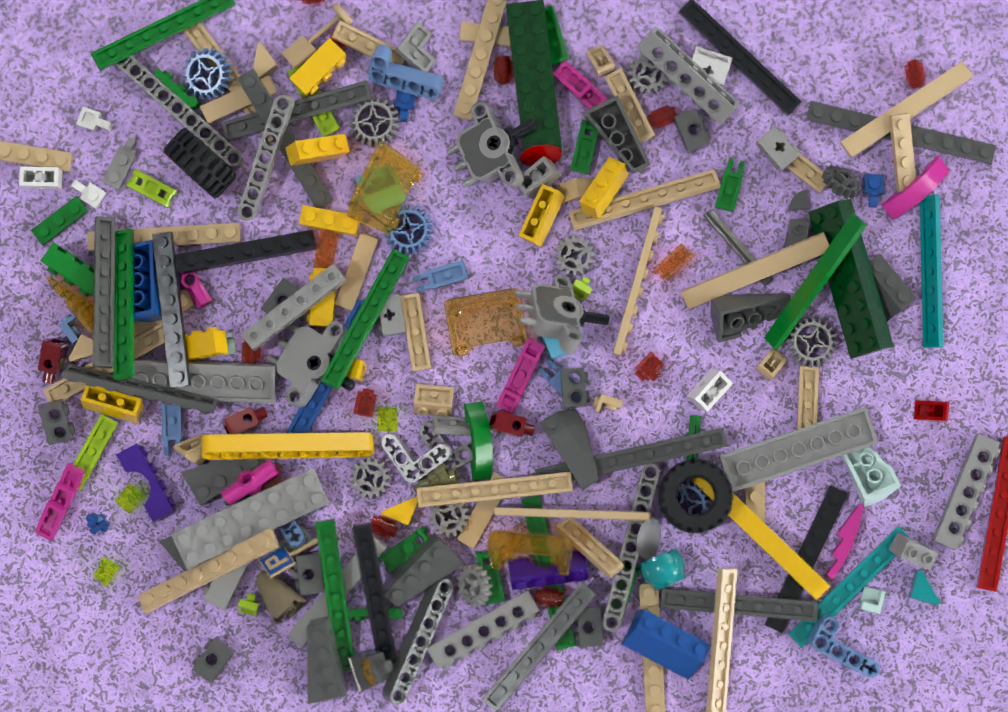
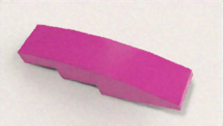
[553,61,608,109]
[35,463,86,541]
[825,504,864,580]

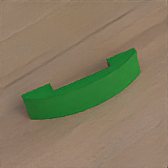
[464,402,493,480]

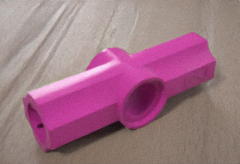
[178,252,213,309]
[221,459,279,506]

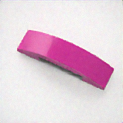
[881,156,949,220]
[496,337,546,414]

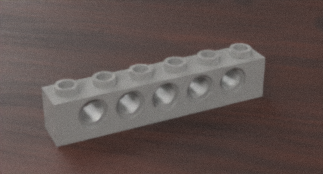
[637,26,739,125]
[241,264,347,351]
[932,434,1001,550]
[427,590,539,670]

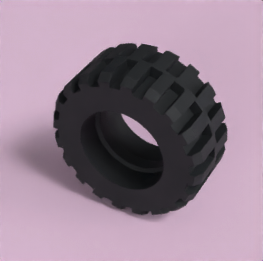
[163,128,236,199]
[658,459,734,534]

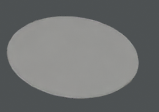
[637,517,661,559]

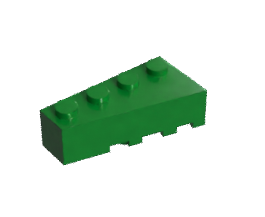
[40,242,94,297]

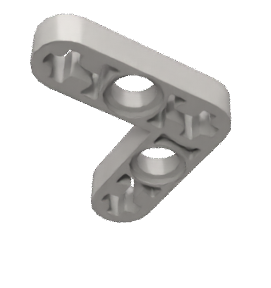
[419,422,473,469]
[381,433,452,483]

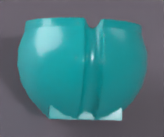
[640,548,685,591]

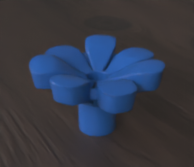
[86,513,110,534]

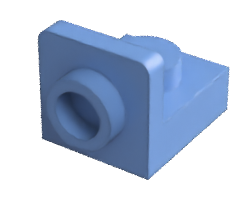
[59,314,81,345]

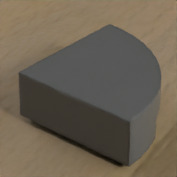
[789,190,809,211]

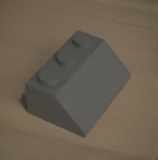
[870,254,917,321]

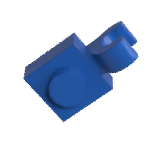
[395,90,416,122]
[863,174,884,208]

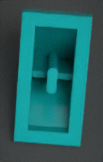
[908,569,941,605]

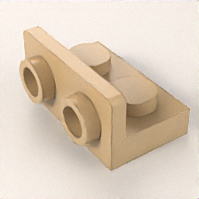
[413,384,454,416]
[592,393,623,413]

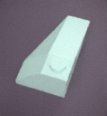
[842,447,901,508]

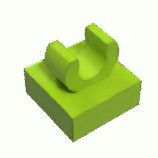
[572,276,592,302]
[238,593,259,617]

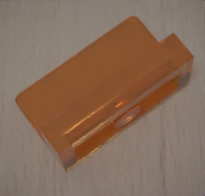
[653,243,695,283]

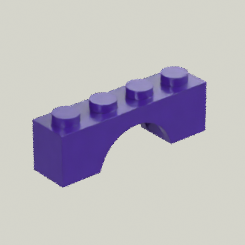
[116,443,176,523]
[508,551,589,590]

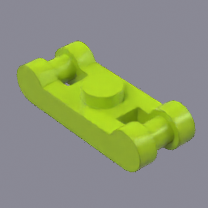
[125,169,178,208]

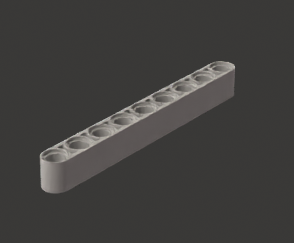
[115,56,244,169]
[602,464,659,632]

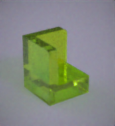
[377,407,398,432]
[115,483,147,514]
[93,557,122,587]

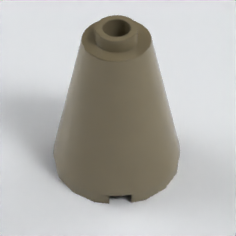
[255,570,306,625]

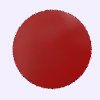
[520,145,562,167]

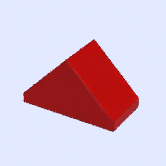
[913,400,950,423]

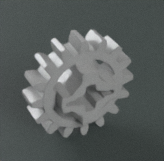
[628,54,668,95]
[553,234,595,277]
[349,457,391,499]
[428,503,470,538]
[456,564,492,607]

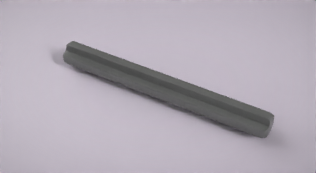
[704,209,773,286]

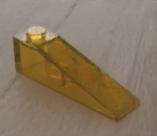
[46,276,93,335]

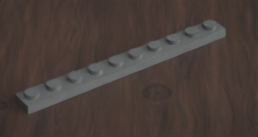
[806,101,996,165]
[535,427,728,481]

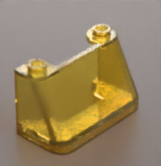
[347,141,423,235]
[444,288,528,356]
[486,530,573,575]

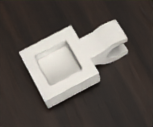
[76,107,113,132]
[71,180,107,209]

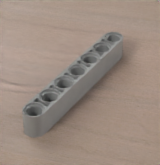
[238,94,295,221]
[287,534,388,649]

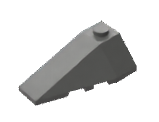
[710,294,791,343]
[539,408,599,490]

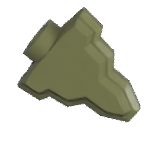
[413,464,460,493]

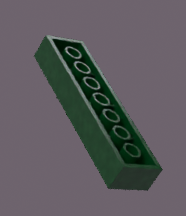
[506,0,562,152]
[808,199,894,359]

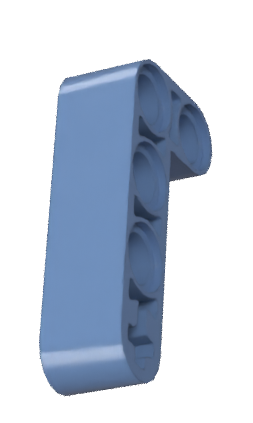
[368,45,444,100]
[808,614,880,678]

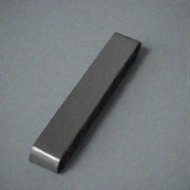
[382,578,453,705]

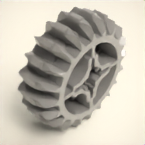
[349,96,400,148]
[785,316,838,368]

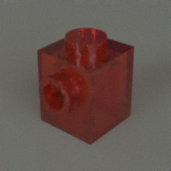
[634,352,664,382]
[353,388,378,418]

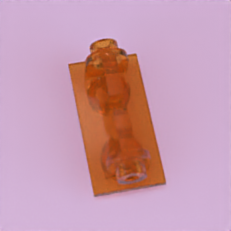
[313,230,339,269]

